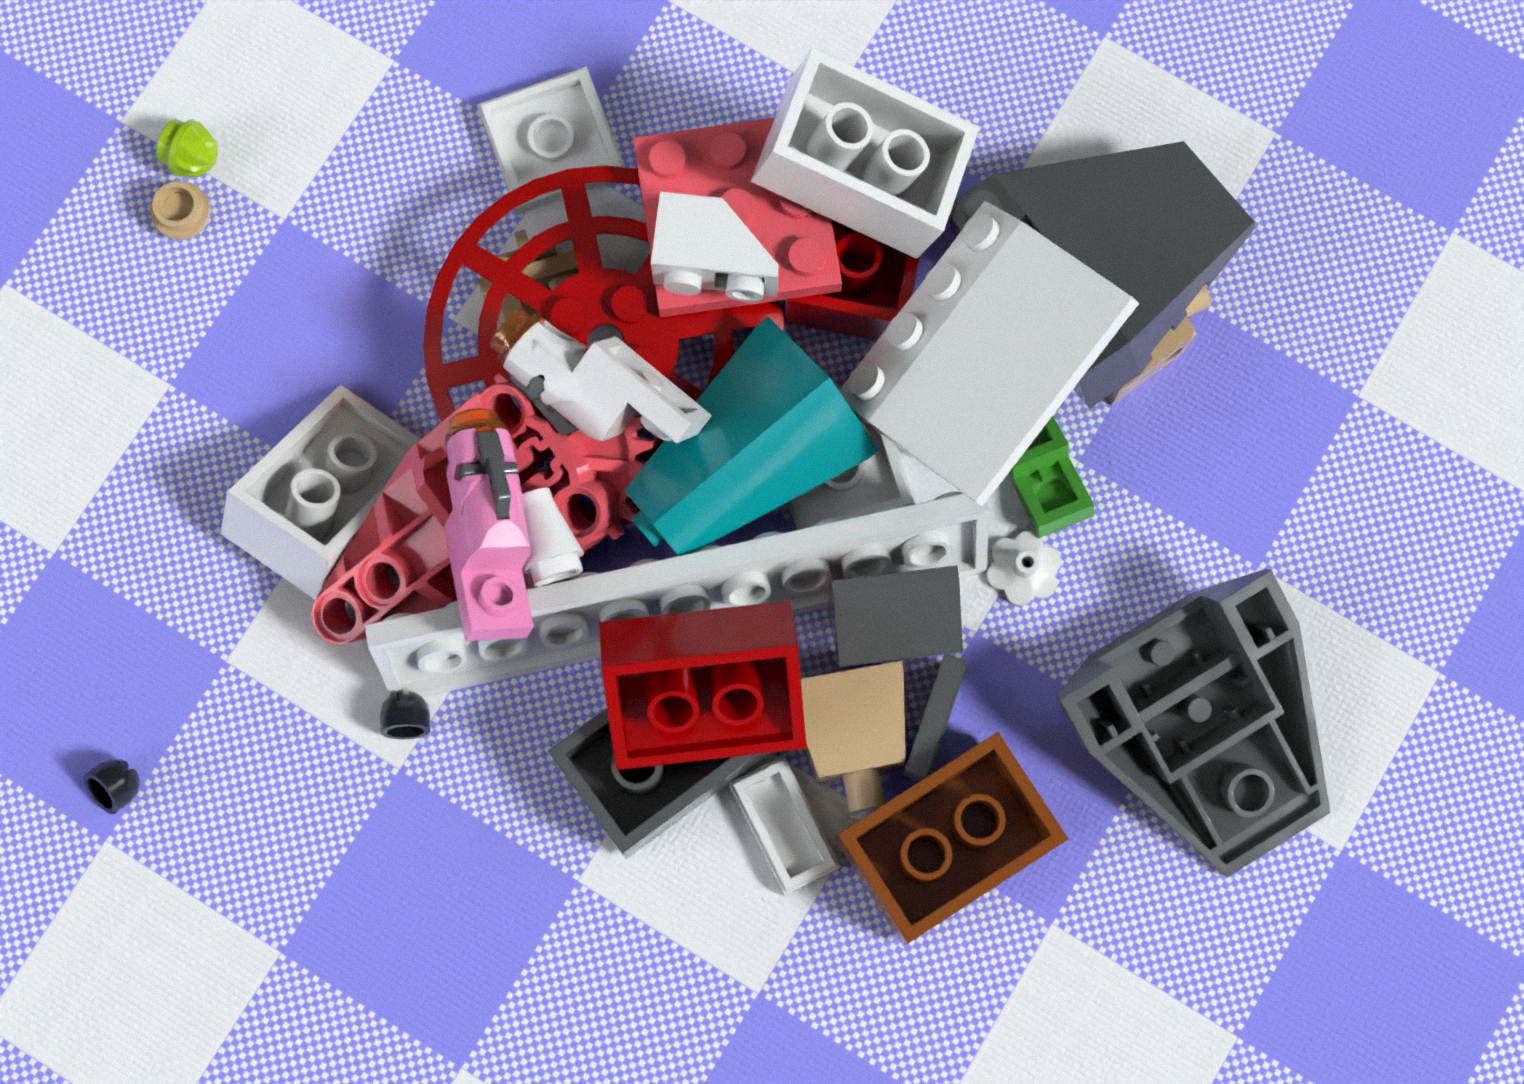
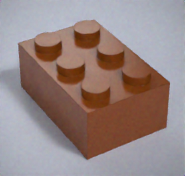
[835,732,1069,946]

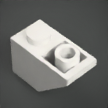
[651,192,779,302]

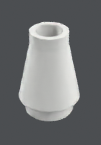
[522,488,584,587]

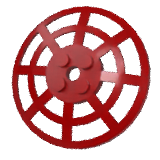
[423,165,785,525]

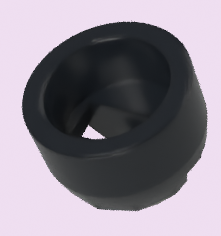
[380,691,430,740]
[83,759,140,814]

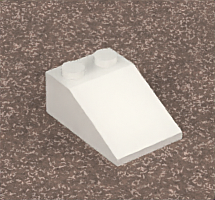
[220,384,421,599]

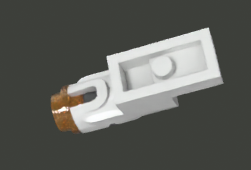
[490,309,712,443]

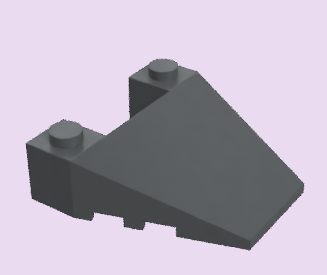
[948,141,1256,409]

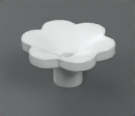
[986,531,1062,606]

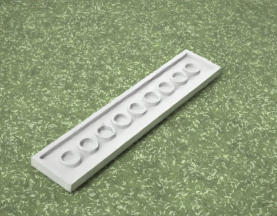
[365,491,989,701]

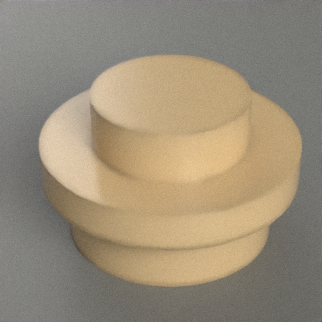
[150,181,211,240]

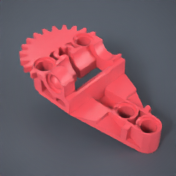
[311,372,657,644]

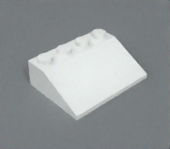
[839,201,1139,507]

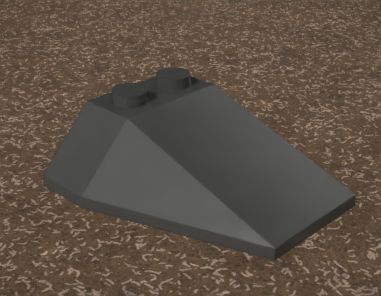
[1056,568,1331,878]

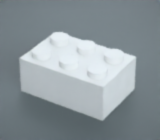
[751,47,980,259]

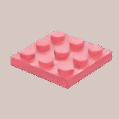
[633,117,842,318]

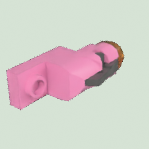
[444,408,534,641]

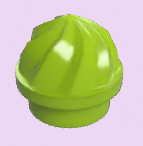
[156,119,218,177]

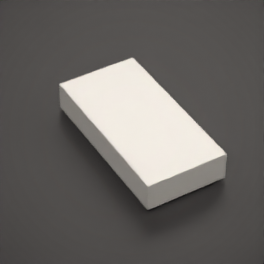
[729,756,841,896]

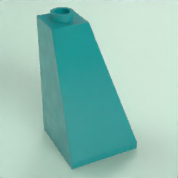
[624,316,879,556]

